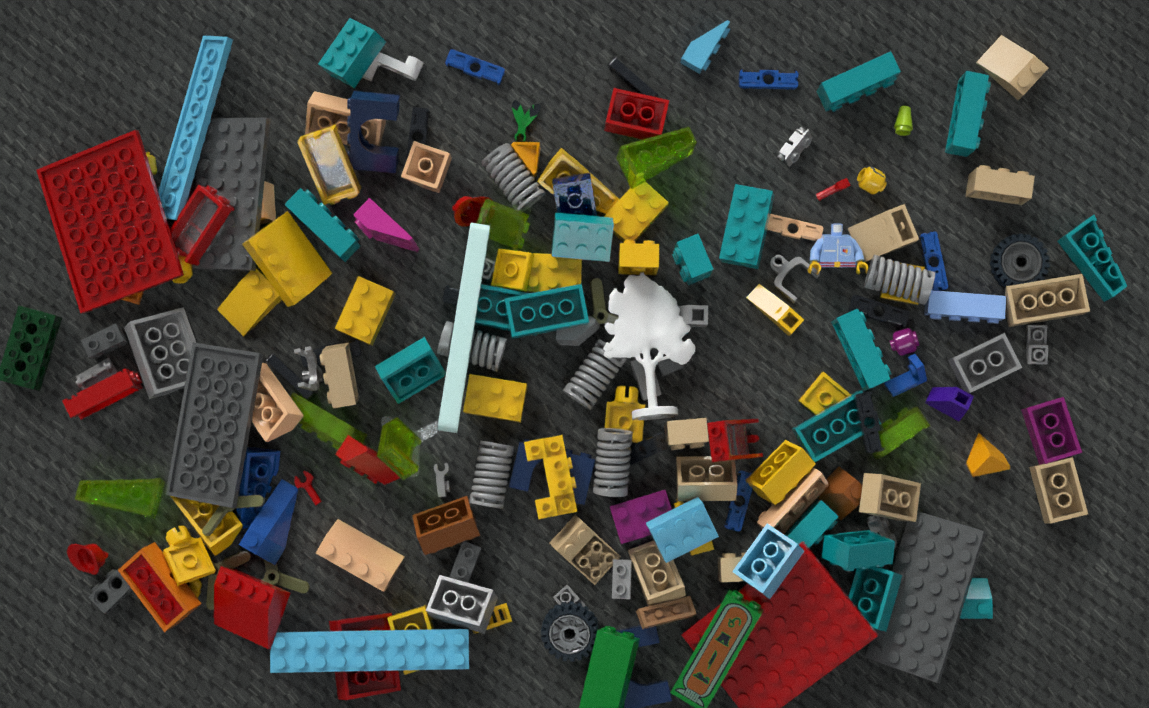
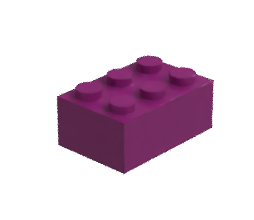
[1021,397,1082,465]
[610,490,672,544]

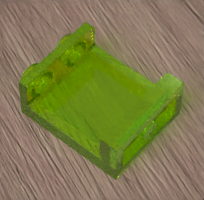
[477,199,530,251]
[377,417,422,480]

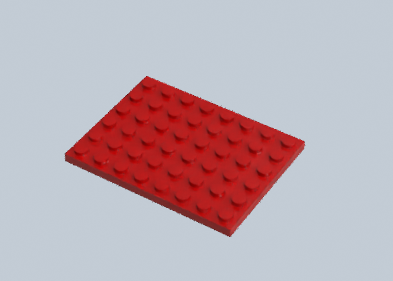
[36,130,184,314]
[681,541,878,708]

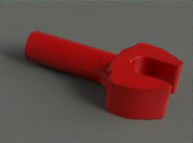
[816,178,851,201]
[295,471,322,506]

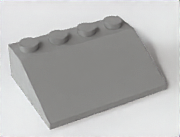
[124,307,196,399]

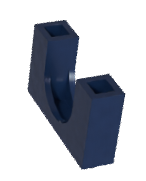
[347,91,400,173]
[509,439,595,505]
[616,625,672,708]

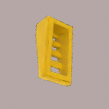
[472,603,512,634]

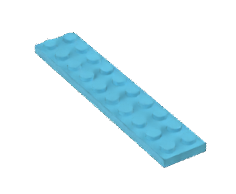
[158,36,233,221]
[270,629,469,673]

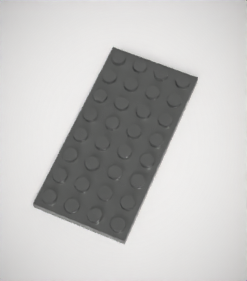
[190,118,271,271]
[165,342,264,508]
[865,511,986,684]

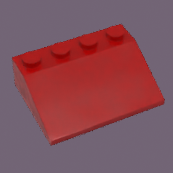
[214,566,290,649]
[329,613,401,700]

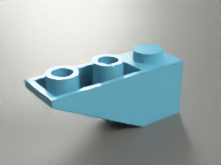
[680,20,730,74]

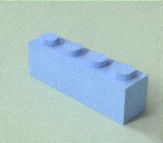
[924,290,1006,324]

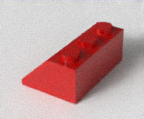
[604,88,669,143]
[335,435,408,485]

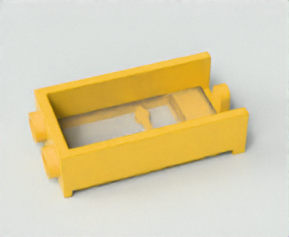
[297,125,361,205]

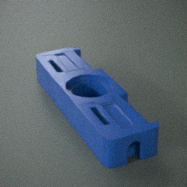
[445,49,505,85]
[739,69,798,90]
[919,232,948,291]
[724,470,752,532]

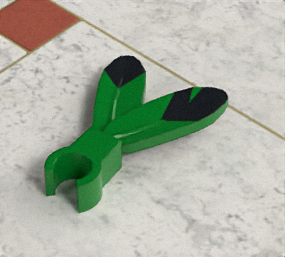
[512,100,540,142]

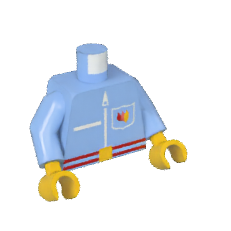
[808,223,868,275]

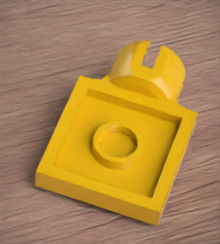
[605,386,645,443]
[163,526,215,586]

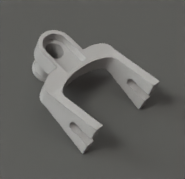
[770,255,820,304]
[294,346,323,391]

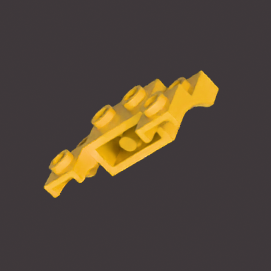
[524,435,577,519]

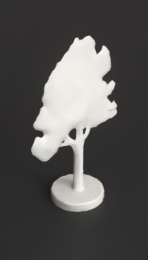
[603,273,695,420]

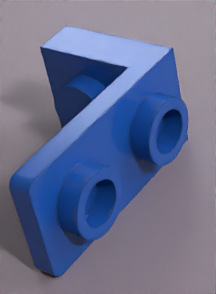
[884,354,927,397]

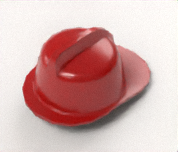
[452,196,496,227]
[67,543,109,575]

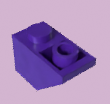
[925,387,974,421]

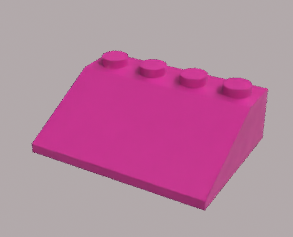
[353,198,420,252]

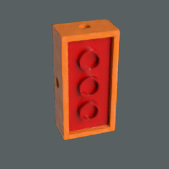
[118,542,202,632]

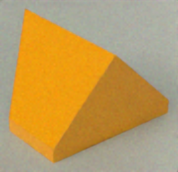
[511,142,541,177]
[966,433,1010,477]

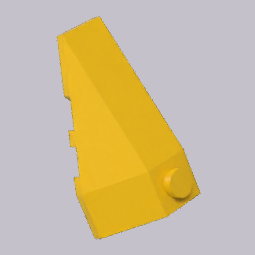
[537,148,620,214]
[170,496,243,556]

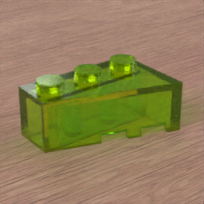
[872,407,931,460]

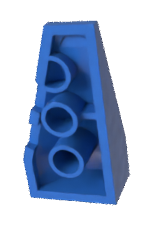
[237,447,280,529]
[239,479,299,565]

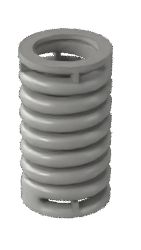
[481,143,545,213]
[864,255,935,305]
[437,321,507,372]
[563,339,627,410]
[593,428,633,497]
[469,441,514,509]

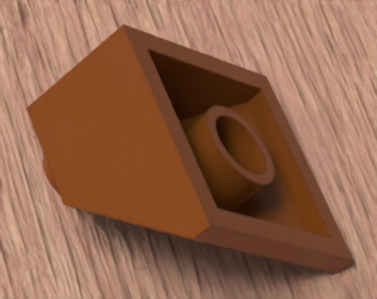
[817,466,862,521]

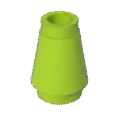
[894,106,913,136]

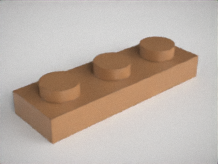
[636,596,697,630]

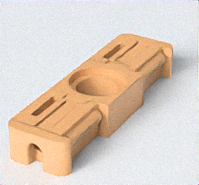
[767,214,823,241]

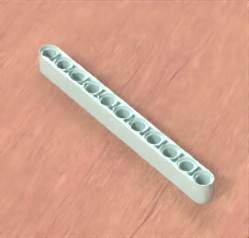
[437,223,490,433]

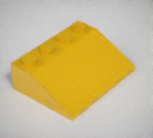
[242,211,332,307]

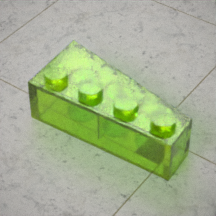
[616,127,697,190]
[290,392,368,450]
[75,478,165,519]

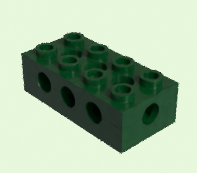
[0,305,62,391]

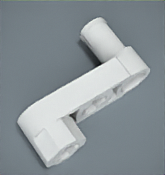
[362,52,424,81]

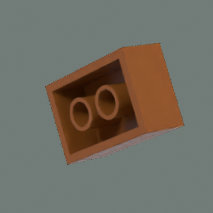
[412,496,480,555]

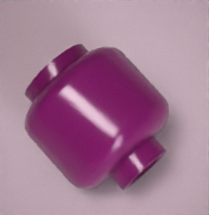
[890,328,920,356]

